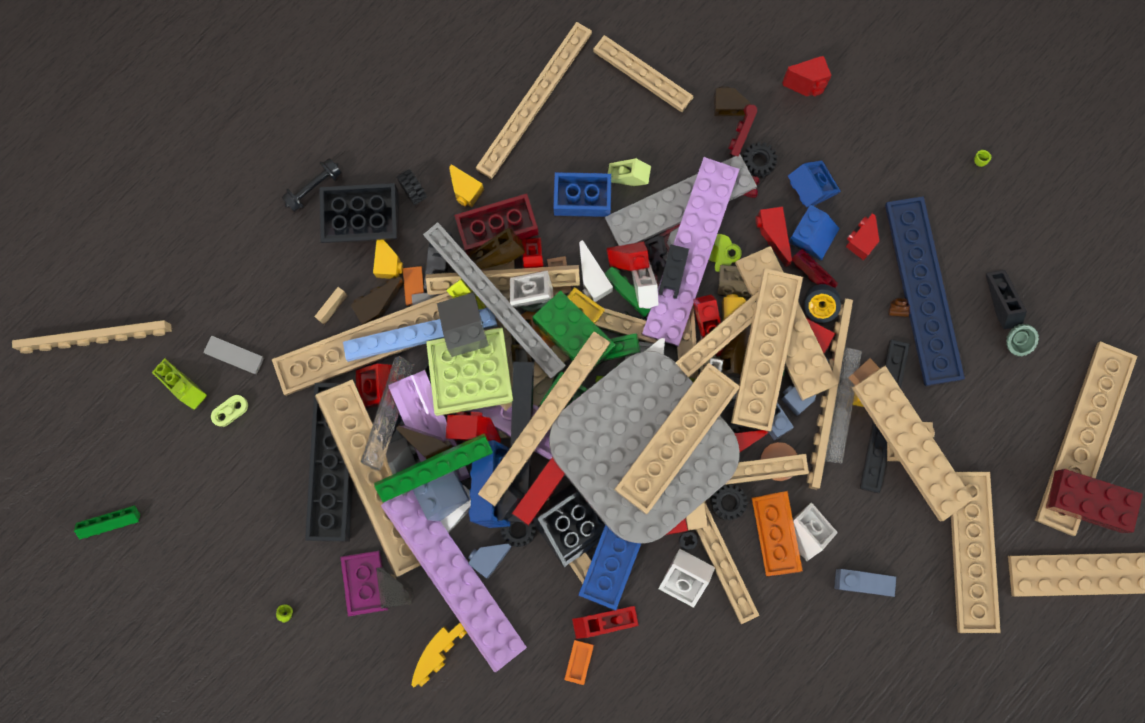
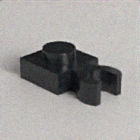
[644,235,668,272]

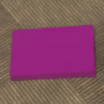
[340,551,388,616]

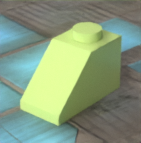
[608,158,651,186]

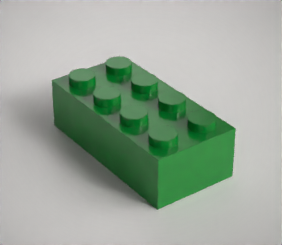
[533,290,615,374]

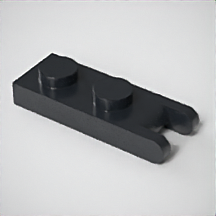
[658,244,689,299]

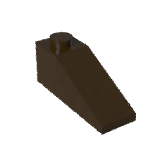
[467,228,525,269]
[396,423,455,459]

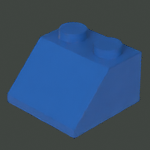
[788,161,841,207]
[789,204,840,260]

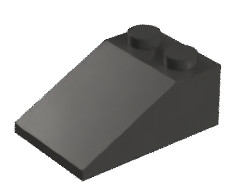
[437,292,489,357]

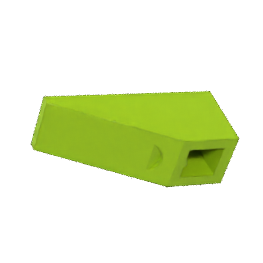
[152,358,207,410]

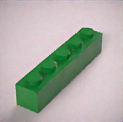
[605,267,651,318]
[74,505,140,540]

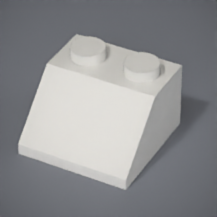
[510,270,553,307]
[793,502,838,561]
[659,549,715,608]

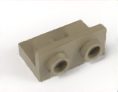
[717,265,751,297]

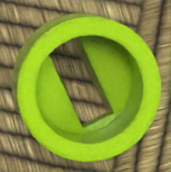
[974,150,991,167]
[276,605,293,623]

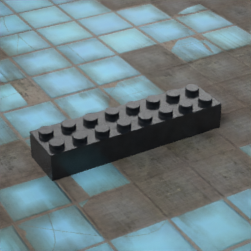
[305,383,358,542]

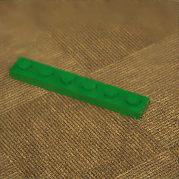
[374,434,493,503]

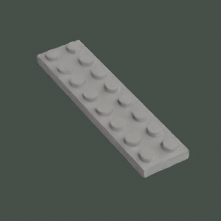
[605,154,757,246]

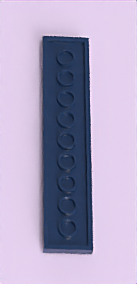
[885,196,965,386]

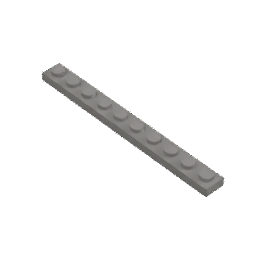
[423,222,566,379]

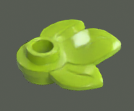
[709,234,742,272]

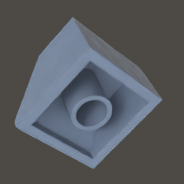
[412,471,470,521]

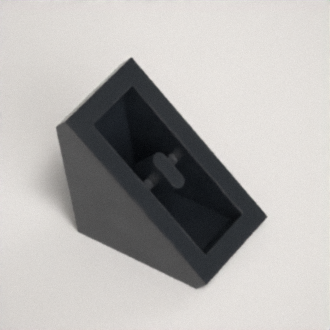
[496,484,524,521]

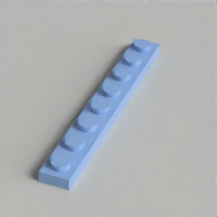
[343,308,498,362]

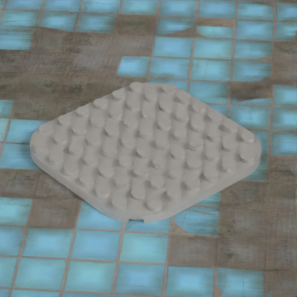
[549,352,739,543]

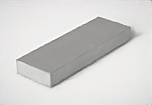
[203,336,264,375]

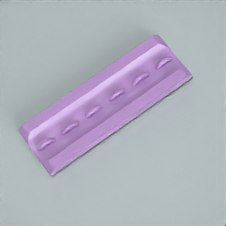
[388,370,470,481]

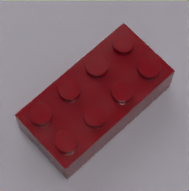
[454,194,539,254]
[1045,469,1143,533]

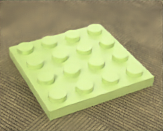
[426,328,513,416]

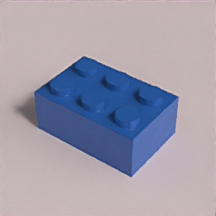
[554,172,611,217]

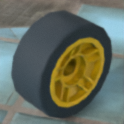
[804,284,841,323]

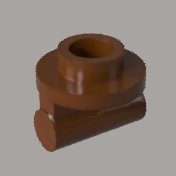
[888,298,910,317]

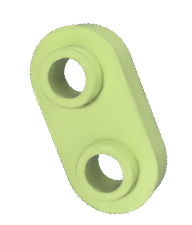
[211,395,248,427]

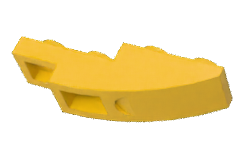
[411,623,467,687]

